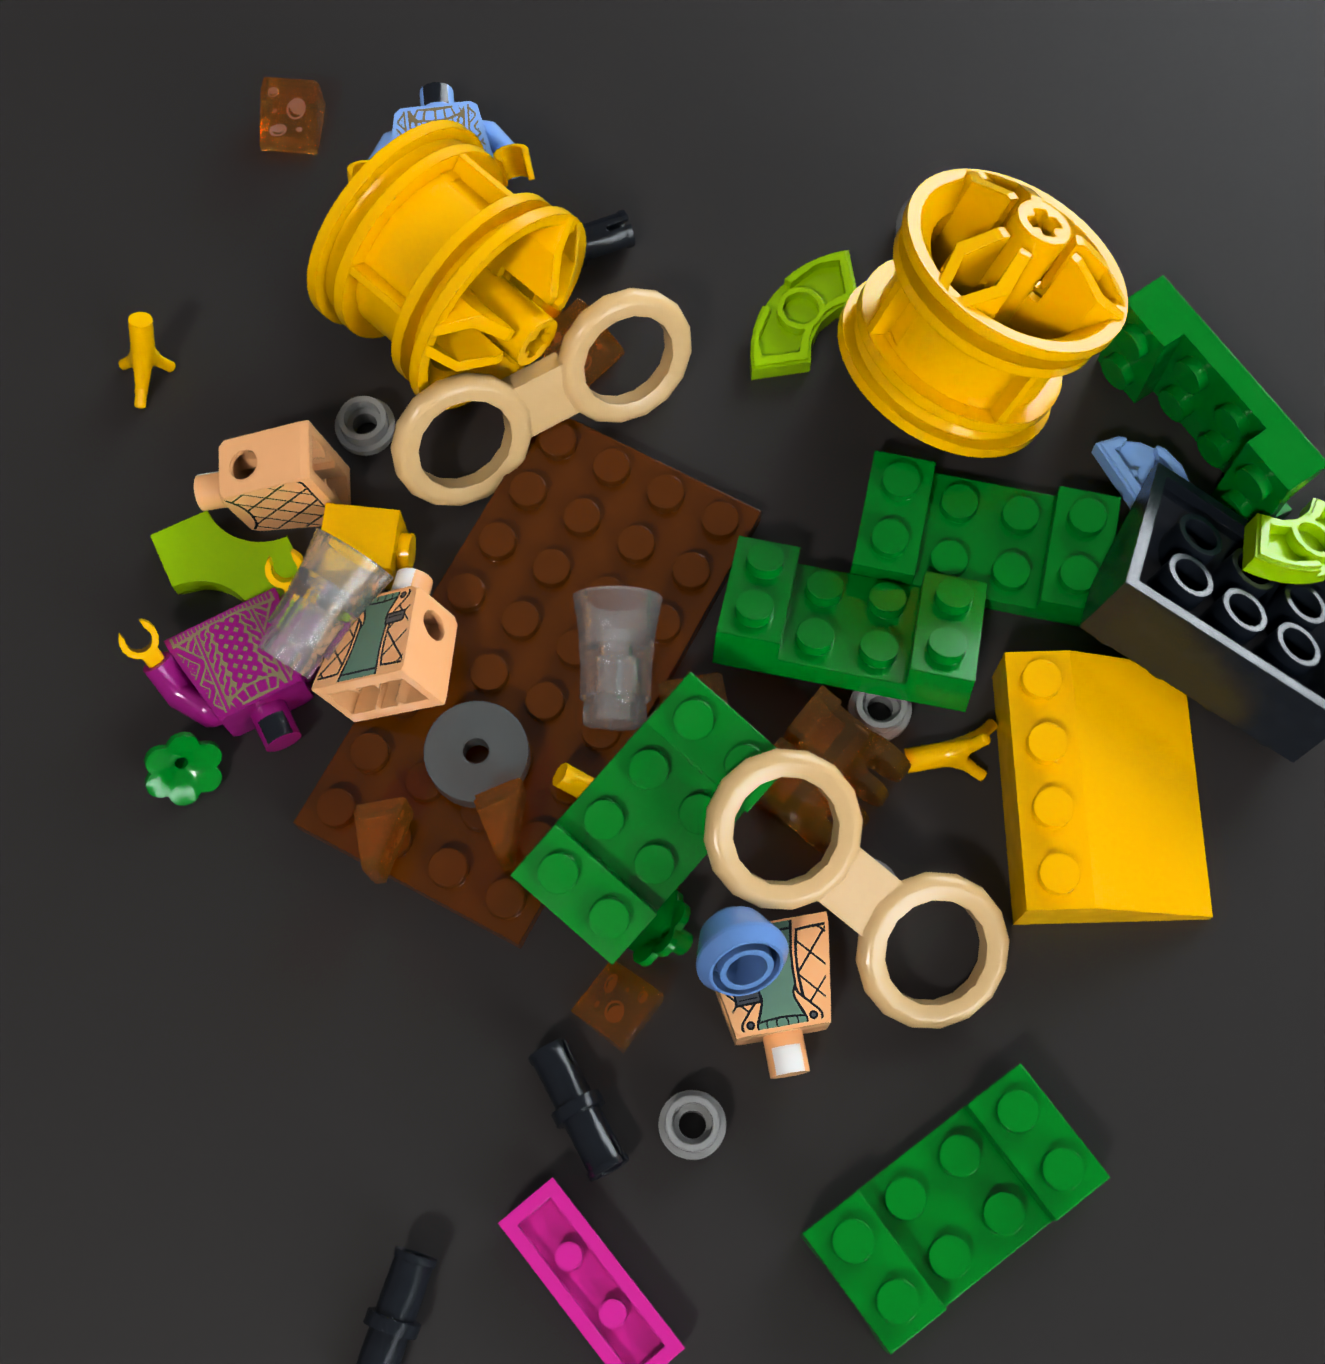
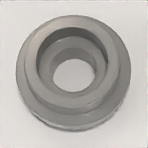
[335,396,396,456]
[848,691,912,741]
[658,1090,727,1160]

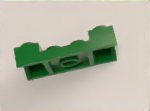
[1097,275,1325,521]
[850,450,1122,627]
[712,536,988,712]
[510,671,777,965]
[800,1063,1111,1354]

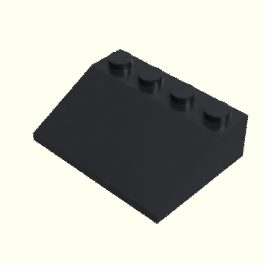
[1079,462,1325,763]

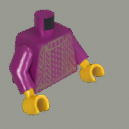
[118,549,326,752]

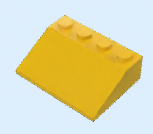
[992,650,1213,925]

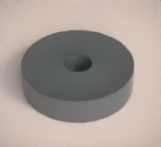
[424,701,531,808]

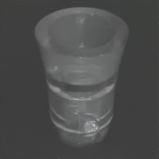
[258,528,394,679]
[573,586,663,731]

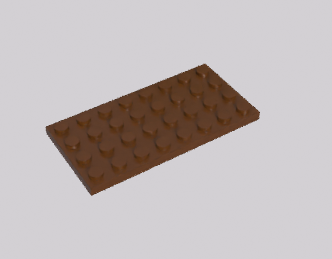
[293,418,762,949]

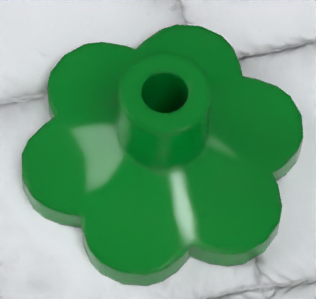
[144,732,222,806]
[628,889,693,967]

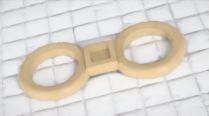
[390,288,692,506]
[703,748,1010,1029]

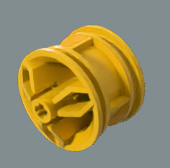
[307,120,586,410]
[837,169,1128,458]

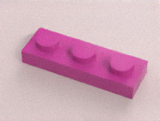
[498,1177,685,1364]

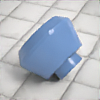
[696,906,789,996]

